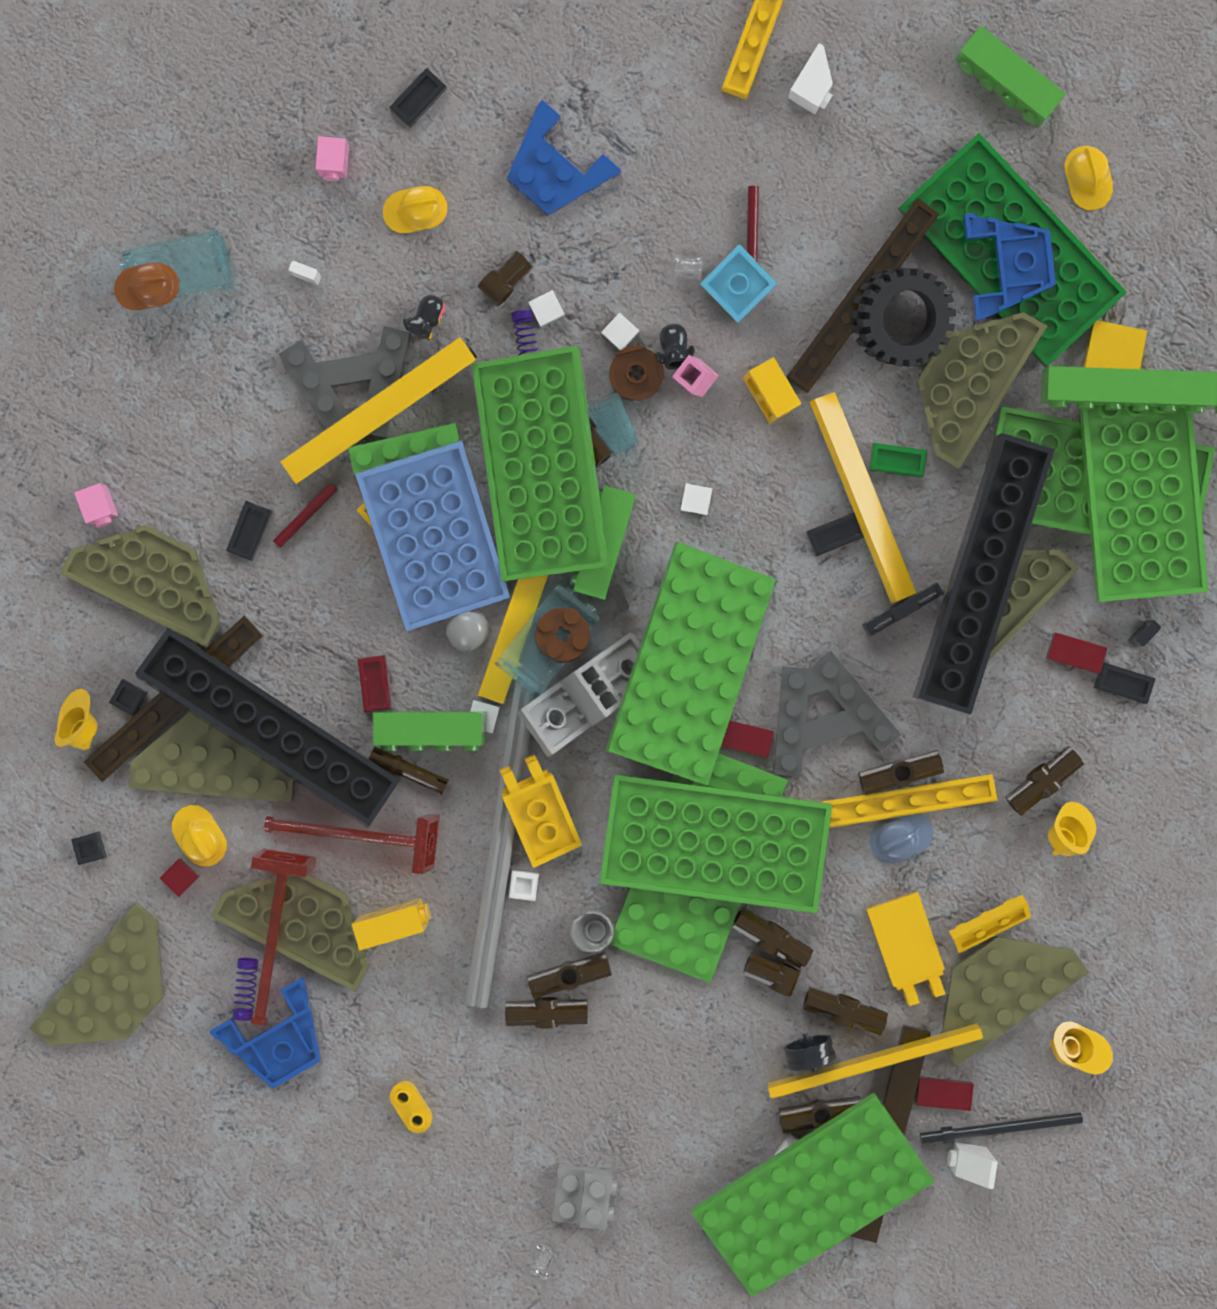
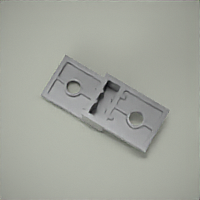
[517,631,641,757]

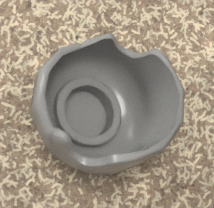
[446,609,489,651]
[570,911,614,953]

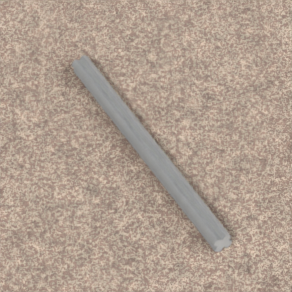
[465,681,538,1008]

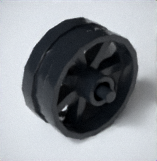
[784,1033,836,1072]

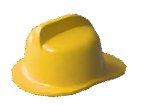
[1064,146,1113,211]
[383,186,447,233]
[54,689,98,750]
[1048,802,1096,856]
[172,805,227,866]
[1049,1022,1113,1075]

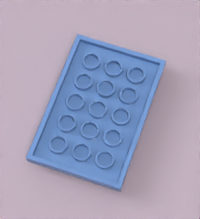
[355,440,510,631]

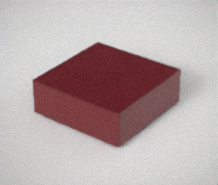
[160,858,200,897]

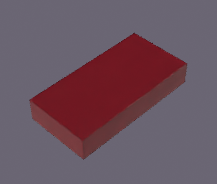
[1046,632,1107,674]
[358,655,392,712]
[721,720,774,758]
[915,1076,974,1111]

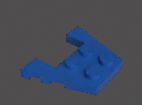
[507,100,621,216]
[963,213,1056,322]
[209,976,321,1089]

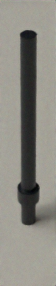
[919,1112,1083,1144]

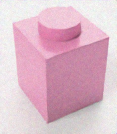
[316,136,349,181]
[672,355,719,397]
[74,483,118,528]

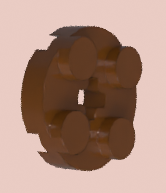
[609,345,664,401]
[535,607,590,663]

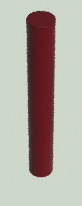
[747,185,759,262]
[273,483,337,548]

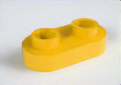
[390,1081,432,1133]

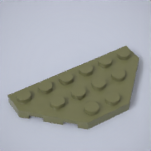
[918,312,1047,470]
[60,525,221,647]
[943,550,1079,661]
[129,712,295,802]
[211,868,369,992]
[29,903,164,1046]
[940,936,1089,1067]

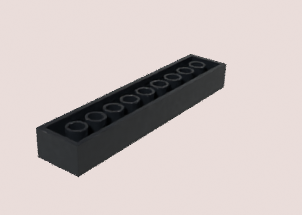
[913,433,1055,715]
[135,628,400,829]

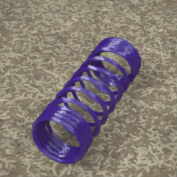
[511,309,538,356]
[232,958,259,1021]

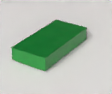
[868,443,927,478]

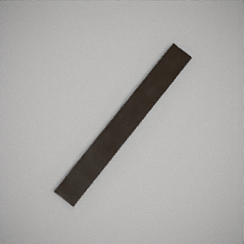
[786,198,939,393]
[84,616,264,782]
[850,1024,931,1243]

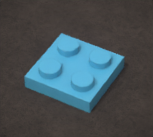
[700,244,778,323]

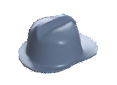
[870,813,933,864]

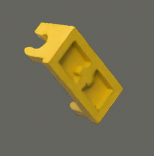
[742,357,801,424]

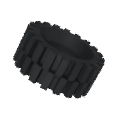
[851,268,956,367]

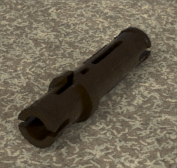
[369,746,449,795]

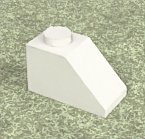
[788,43,833,115]
[947,1142,998,1189]

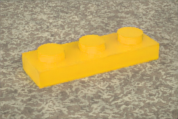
[949,895,1031,953]

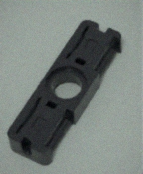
[862,582,944,636]

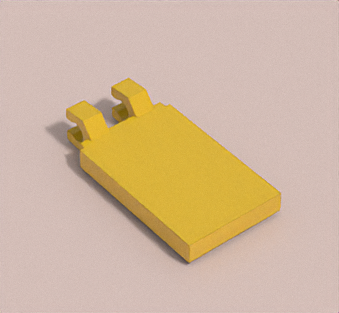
[1083,320,1148,369]
[499,754,582,868]
[866,891,945,1007]

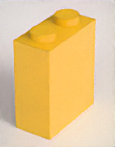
[352,898,431,951]

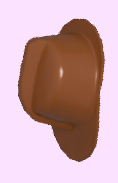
[114,262,179,310]

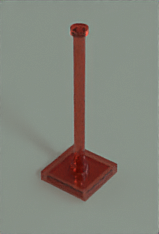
[264,813,440,874]
[251,848,316,1026]

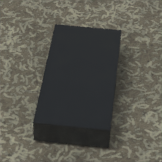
[389,68,447,128]
[226,501,273,561]
[806,512,864,557]
[1094,662,1156,704]

